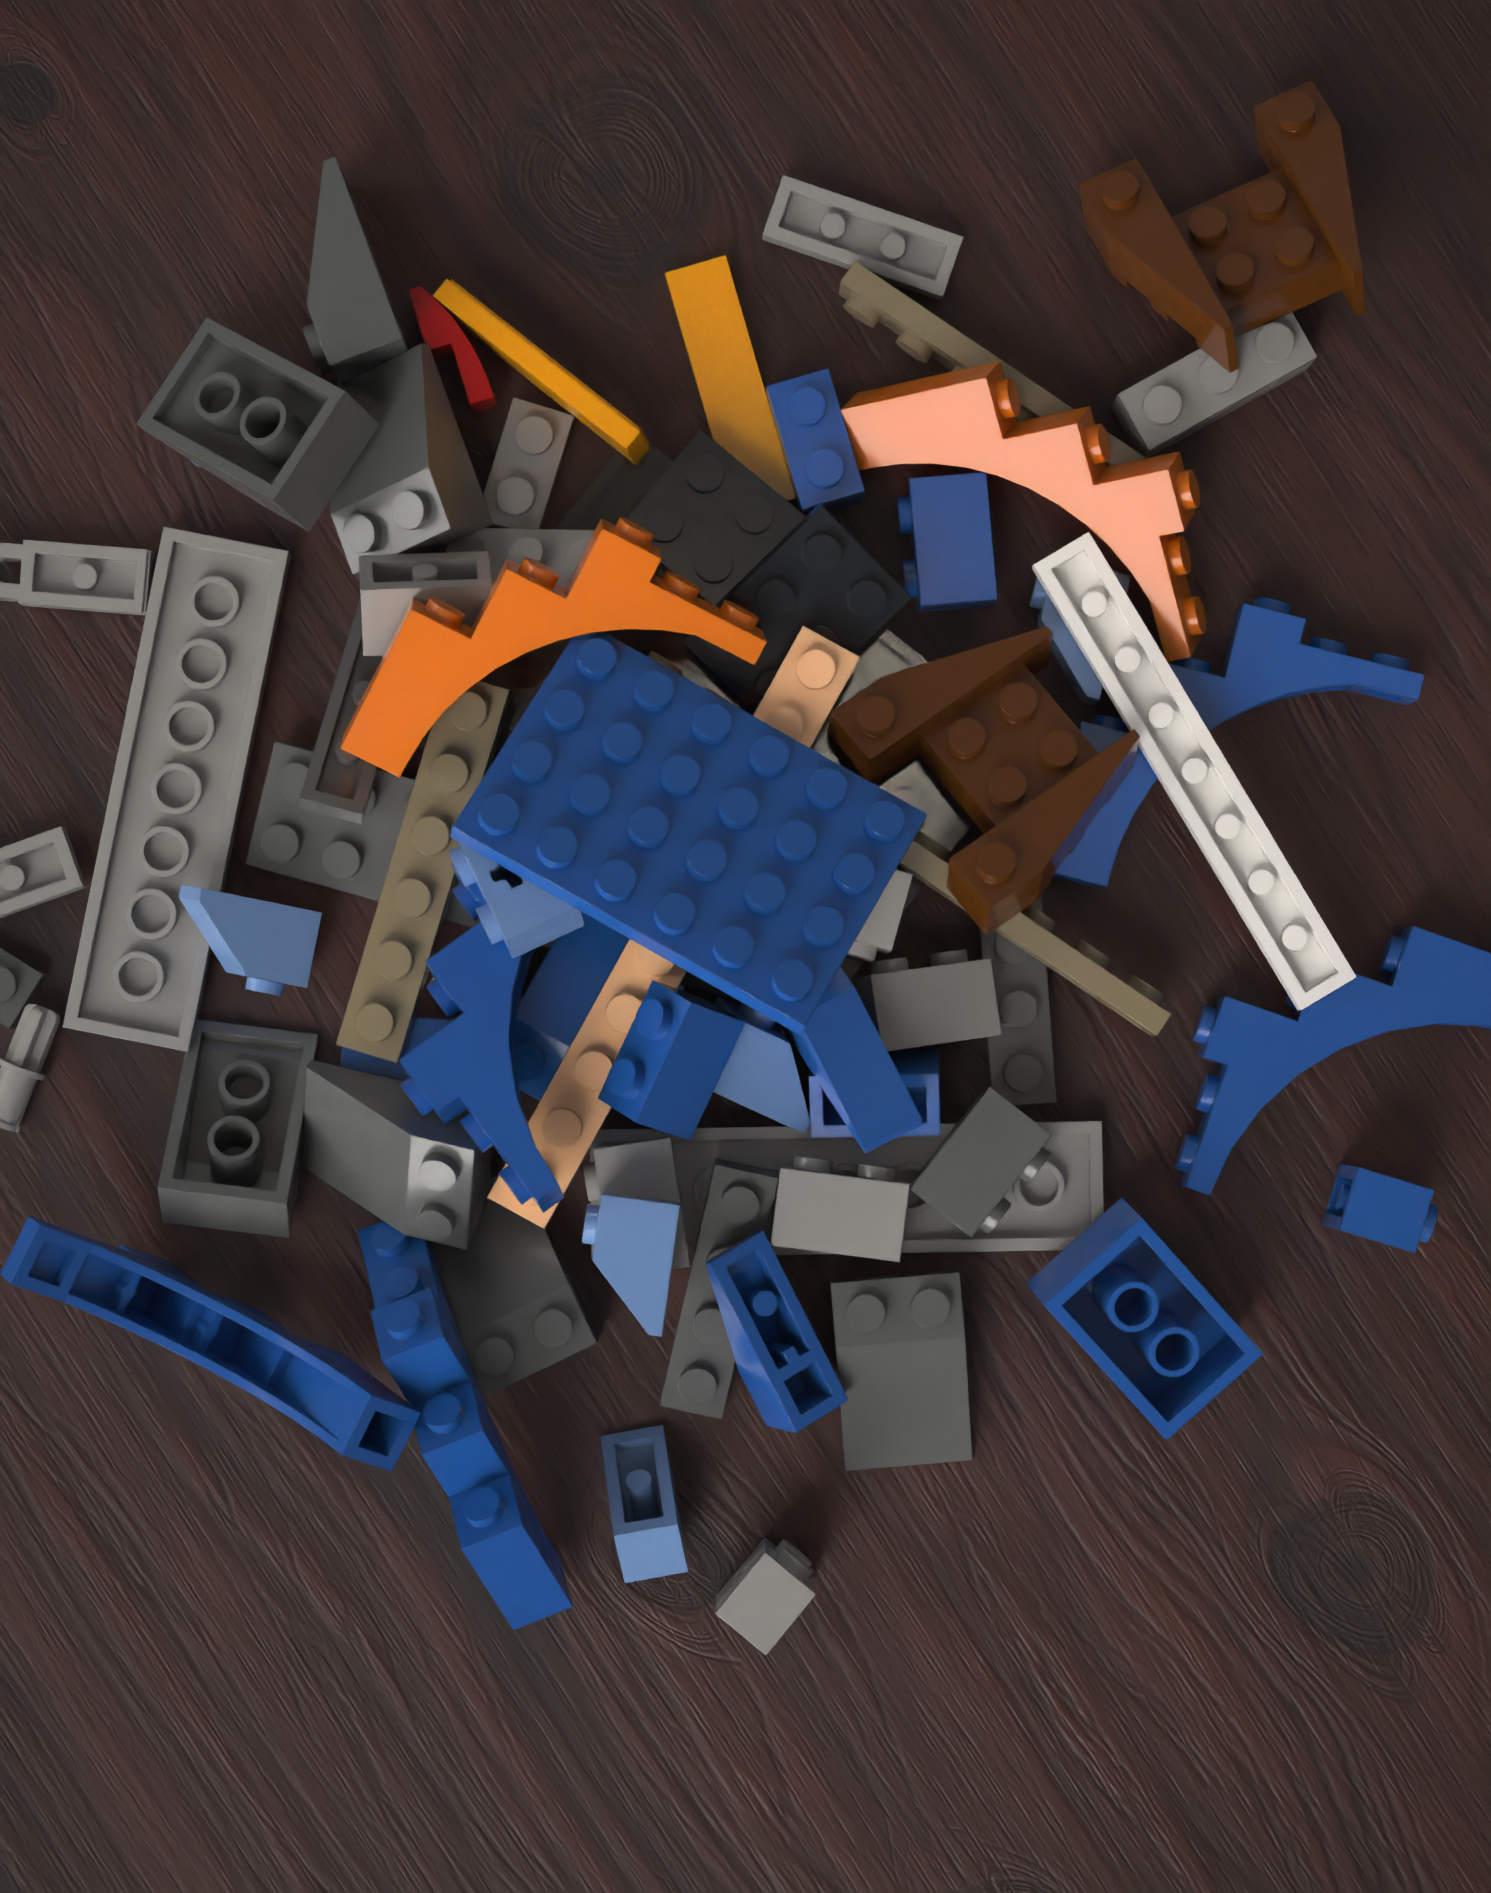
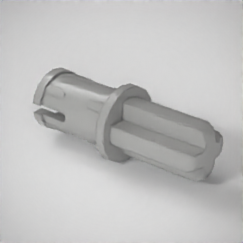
[0,1004,61,1133]

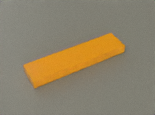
[665,255,796,503]
[433,279,650,465]

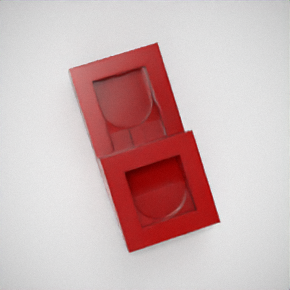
[408,286,498,415]

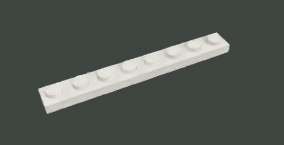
[1032,532,1356,1011]

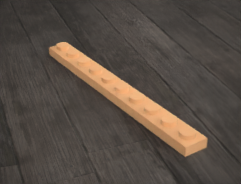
[487,626,860,1229]

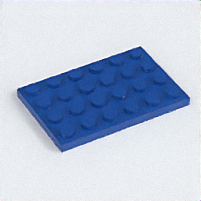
[450,632,927,1036]

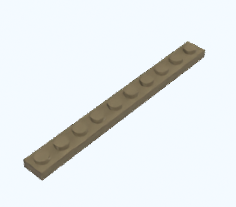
[648,651,1171,1036]

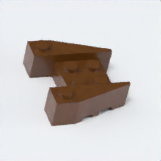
[1078,80,1365,373]
[829,626,1140,936]

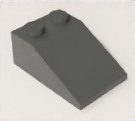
[302,157,409,384]
[136,317,380,532]
[330,343,493,575]
[157,1020,319,1238]
[302,1060,493,1250]
[430,1175,599,1397]
[829,1268,973,1471]

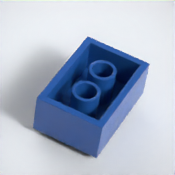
[1026,1197,1263,1440]

